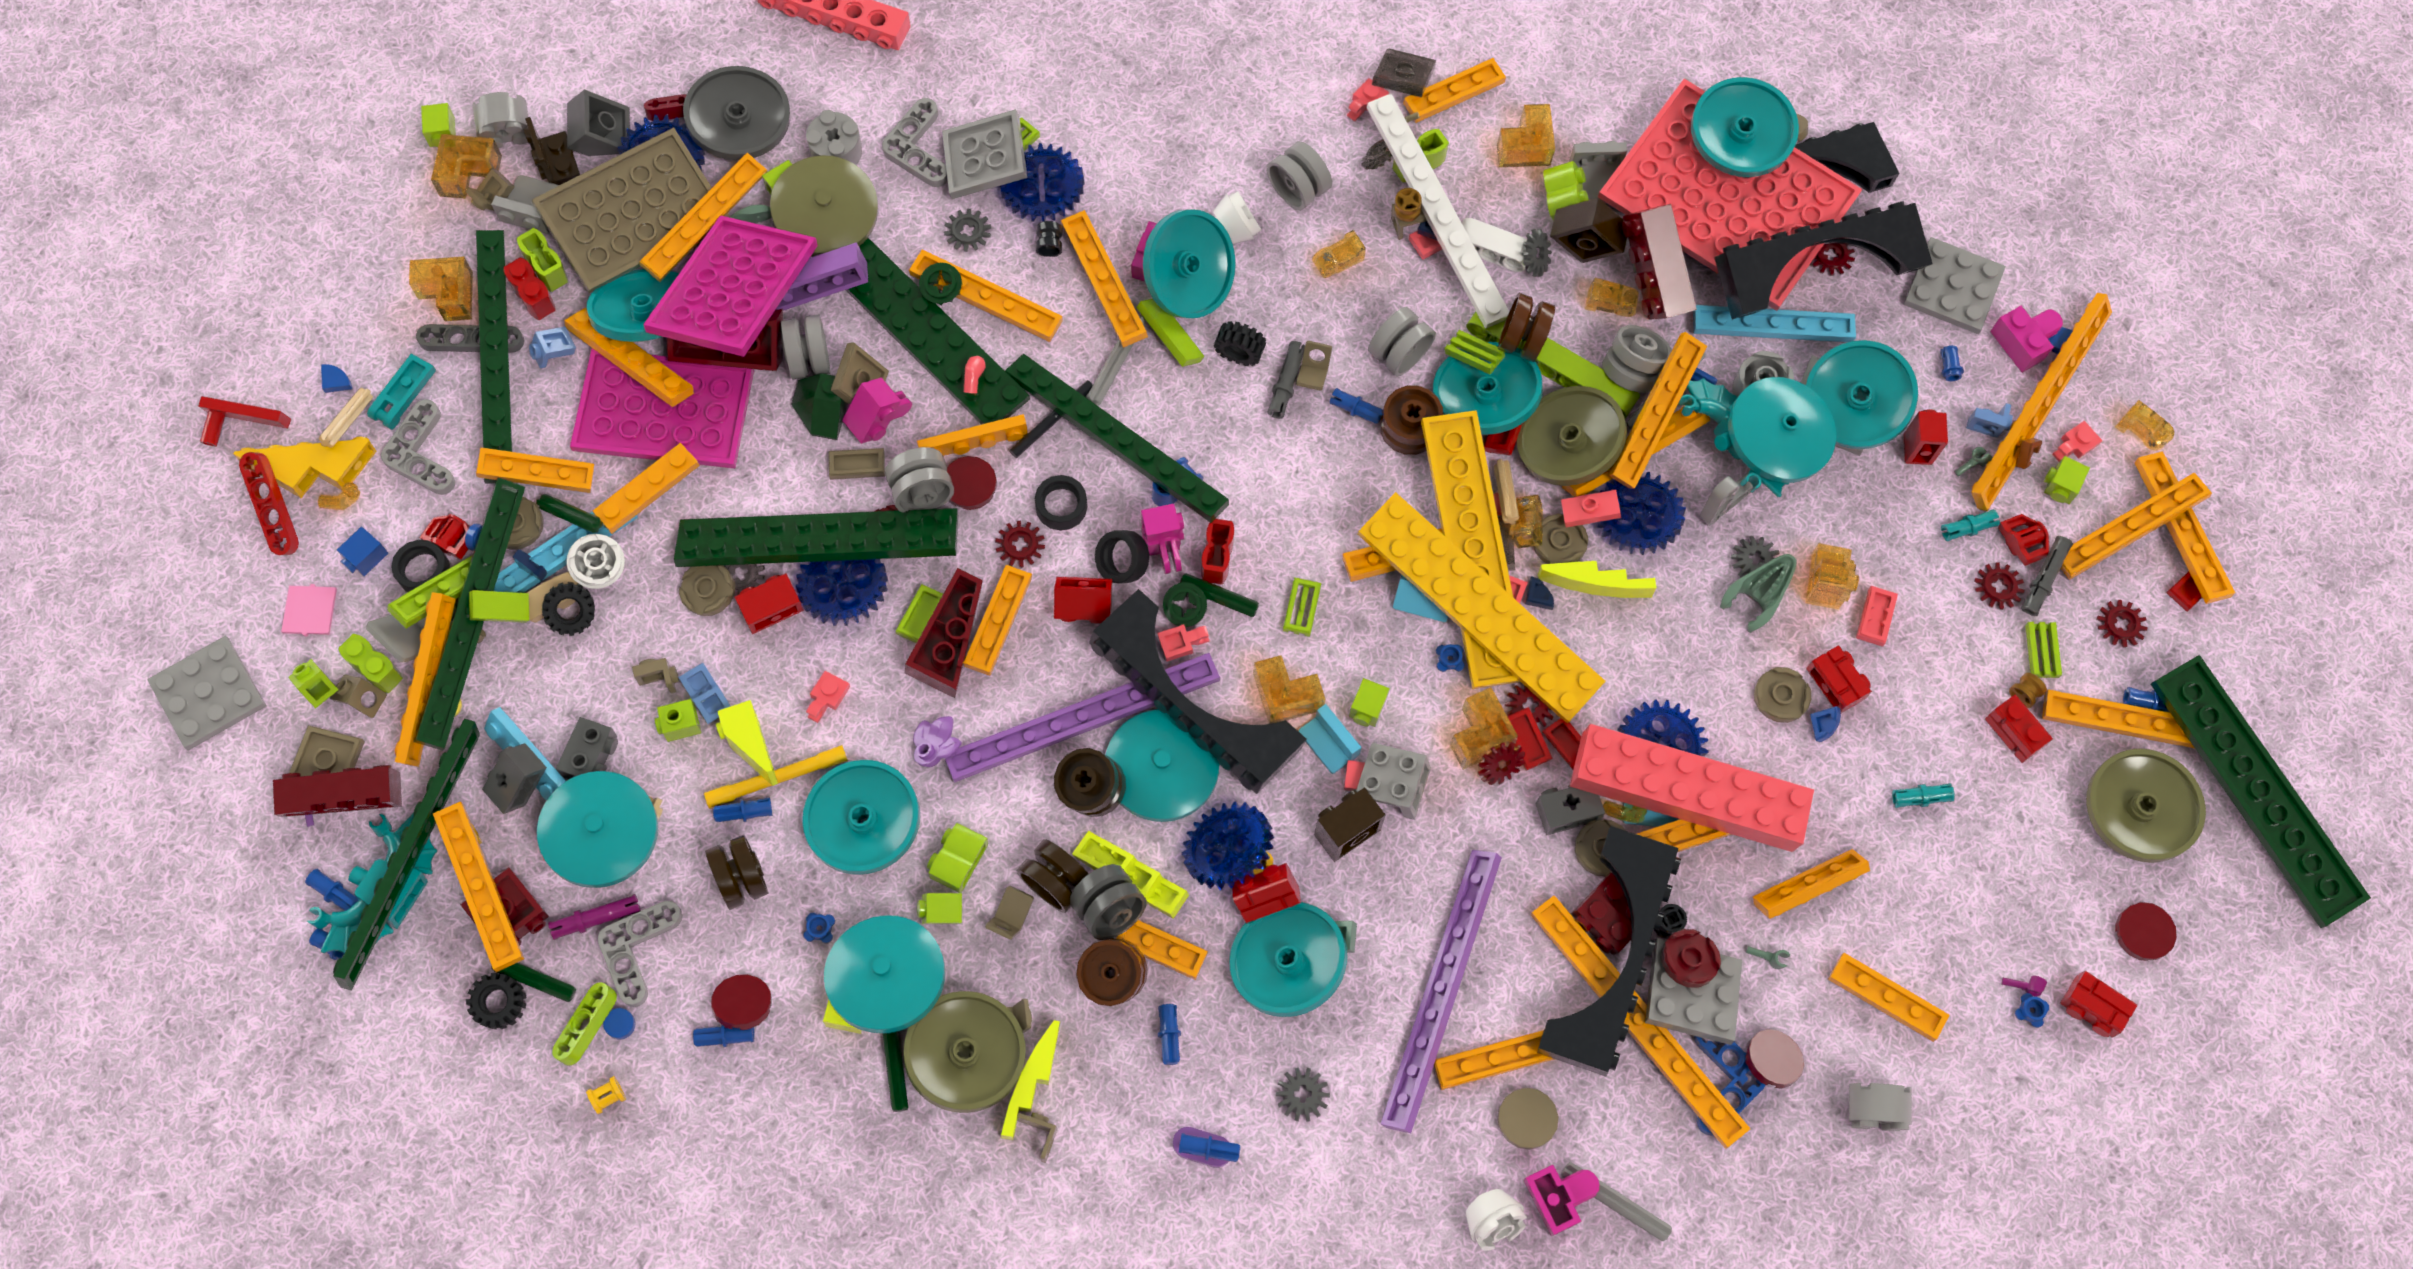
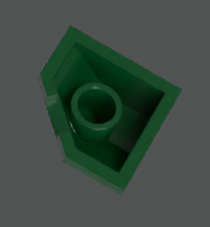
[791,373,848,440]

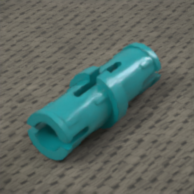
[1941,509,2000,542]
[1892,783,1955,808]

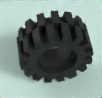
[1214,321,1267,366]
[542,582,595,636]
[466,973,527,1030]

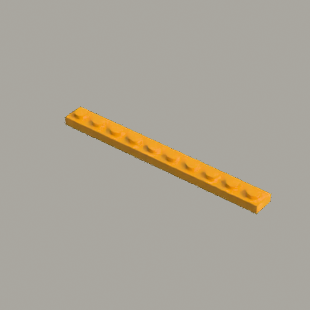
[1971,293,2112,511]
[1531,895,1750,1149]

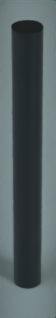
[1009,380,1093,458]

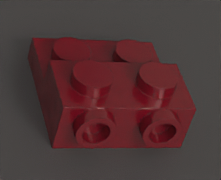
[460,867,549,946]
[1571,872,1632,955]

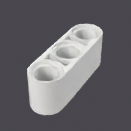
[1462,218,1528,272]

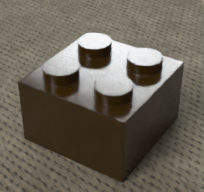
[1550,198,1628,263]
[1314,787,1386,863]

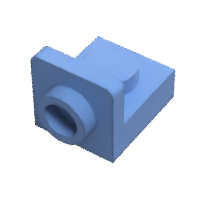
[529,327,576,368]
[1966,403,2013,438]

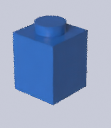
[337,526,389,576]

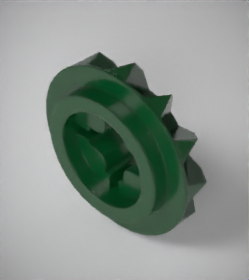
[919,263,963,306]
[1163,582,1208,627]

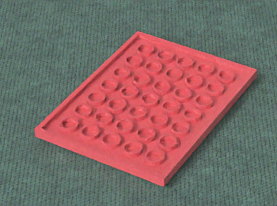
[1598,79,1862,311]

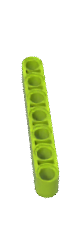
[1466,311,1640,418]

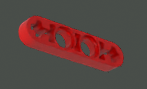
[239,452,299,556]

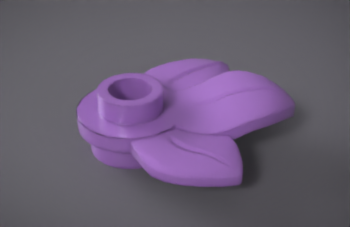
[913,716,962,767]

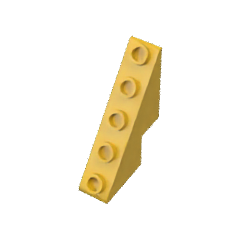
[233,437,377,498]

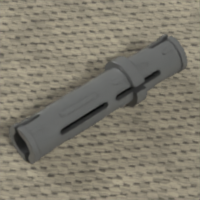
[1267,341,1305,419]
[2021,536,2073,616]

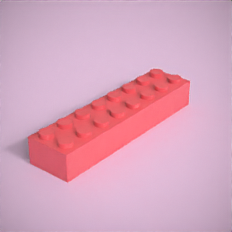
[1570,724,1814,852]

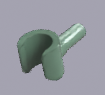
[1954,447,1993,476]
[1746,946,1790,969]

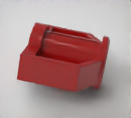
[419,514,470,560]
[1998,514,2049,566]

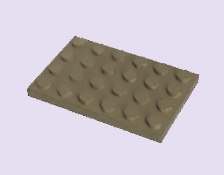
[532,128,730,293]

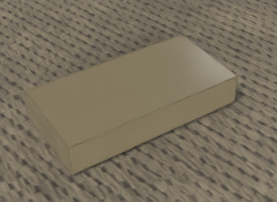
[829,448,885,480]

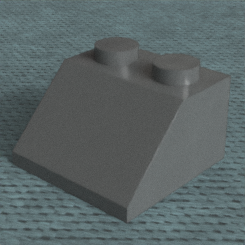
[567,89,630,156]

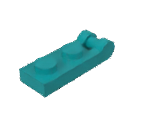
[367,354,436,430]

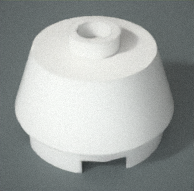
[1213,192,1261,244]
[567,534,625,589]
[1466,1189,1527,1251]

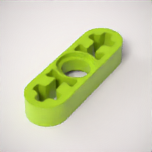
[552,982,617,1066]

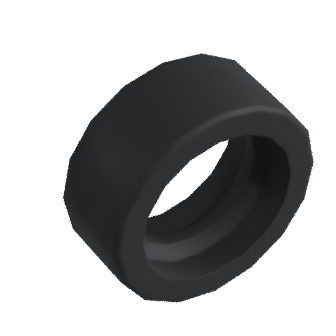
[1034,475,1088,531]
[1095,530,1150,584]
[391,540,450,592]

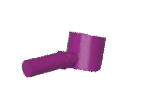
[2001,975,2047,997]

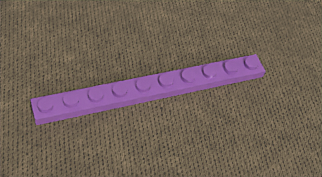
[945,653,1220,783]
[1381,850,1502,1134]

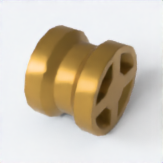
[1395,188,1422,222]
[2009,672,2047,708]

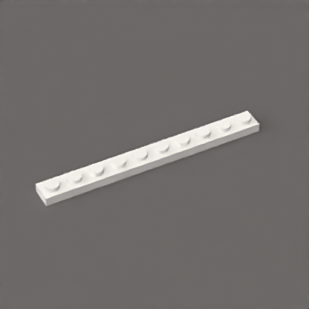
[1367,94,1509,329]

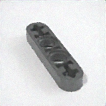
[416,324,524,353]

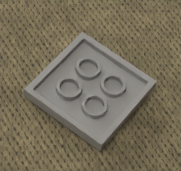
[942,109,1027,199]
[1903,237,2006,335]
[147,635,267,751]
[1645,938,1742,1045]

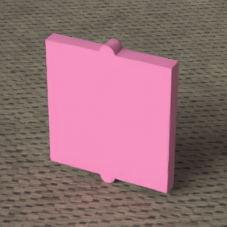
[281,584,337,637]

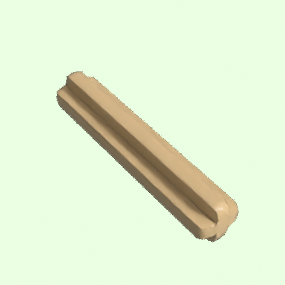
[319,388,373,448]
[1494,459,1519,525]

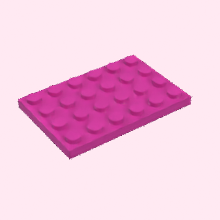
[643,215,818,357]
[570,348,754,469]

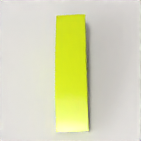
[1537,561,1657,598]
[1072,831,1189,919]
[1001,1020,1060,1140]

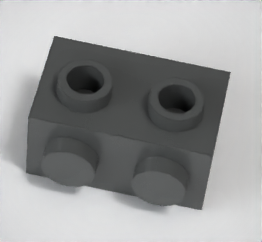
[556,717,618,779]

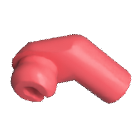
[964,356,986,393]

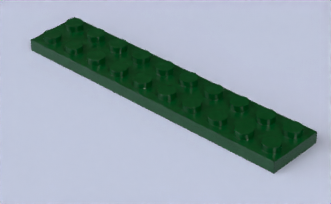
[812,238,1030,425]
[674,508,959,567]
[2150,654,2371,928]

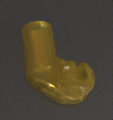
[318,482,360,510]
[1603,800,1647,824]

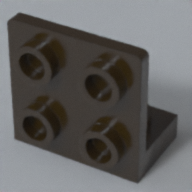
[523,117,581,185]

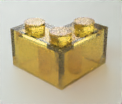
[1497,104,1555,168]
[431,134,502,199]
[409,256,473,321]
[1805,543,1859,610]
[1253,655,1326,724]
[1450,687,1518,770]

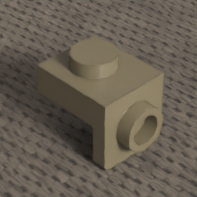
[465,169,515,211]
[632,658,679,693]

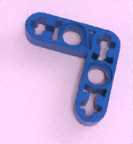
[1694,1036,1766,1136]

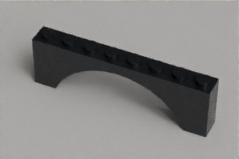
[1795,122,1900,193]
[1714,201,1933,320]
[1089,589,1307,794]
[1537,826,1681,1077]

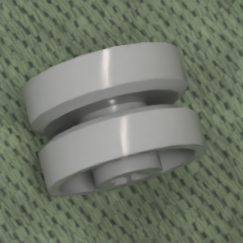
[1266,141,1332,211]
[1368,307,1436,377]
[781,314,831,380]
[1602,325,1672,392]
[885,447,954,512]

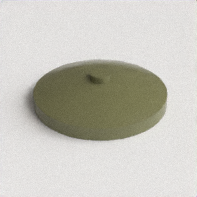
[770,155,878,256]
[1517,386,1627,486]
[2086,749,2206,863]
[903,991,1026,1113]

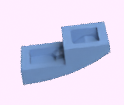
[678,663,730,724]

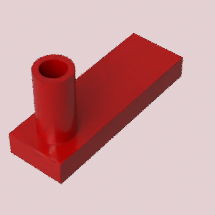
[198,396,291,447]

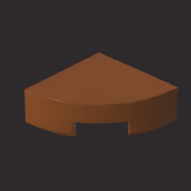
[2016,438,2042,469]

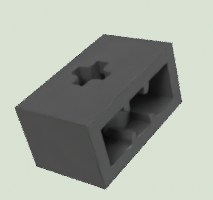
[482,743,547,814]
[1535,785,1605,836]

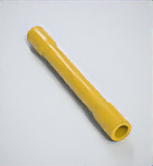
[704,745,848,809]

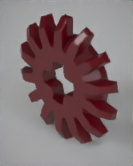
[1812,243,1855,276]
[995,520,1045,568]
[1974,562,2025,610]
[2097,600,2148,648]
[1505,685,1554,727]
[1478,742,1525,785]

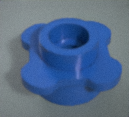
[1436,644,1465,672]
[803,913,835,943]
[2015,993,2049,1028]

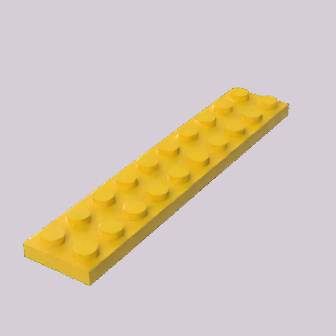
[1421,410,1520,689]
[1357,492,1606,723]

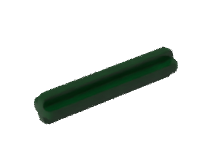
[536,494,603,533]
[1180,573,1259,617]
[491,963,576,1002]
[882,1031,908,1112]

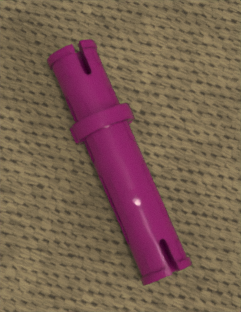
[548,894,641,940]

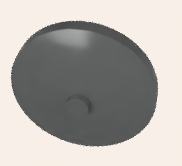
[683,66,790,160]

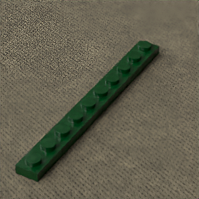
[476,230,512,484]
[1005,353,1229,523]
[414,477,525,751]
[333,718,480,991]

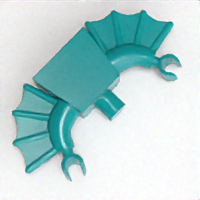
[1678,378,1789,497]
[307,813,437,953]

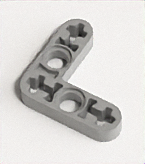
[882,98,948,187]
[381,399,455,495]
[1700,472,1753,526]
[598,901,683,1007]

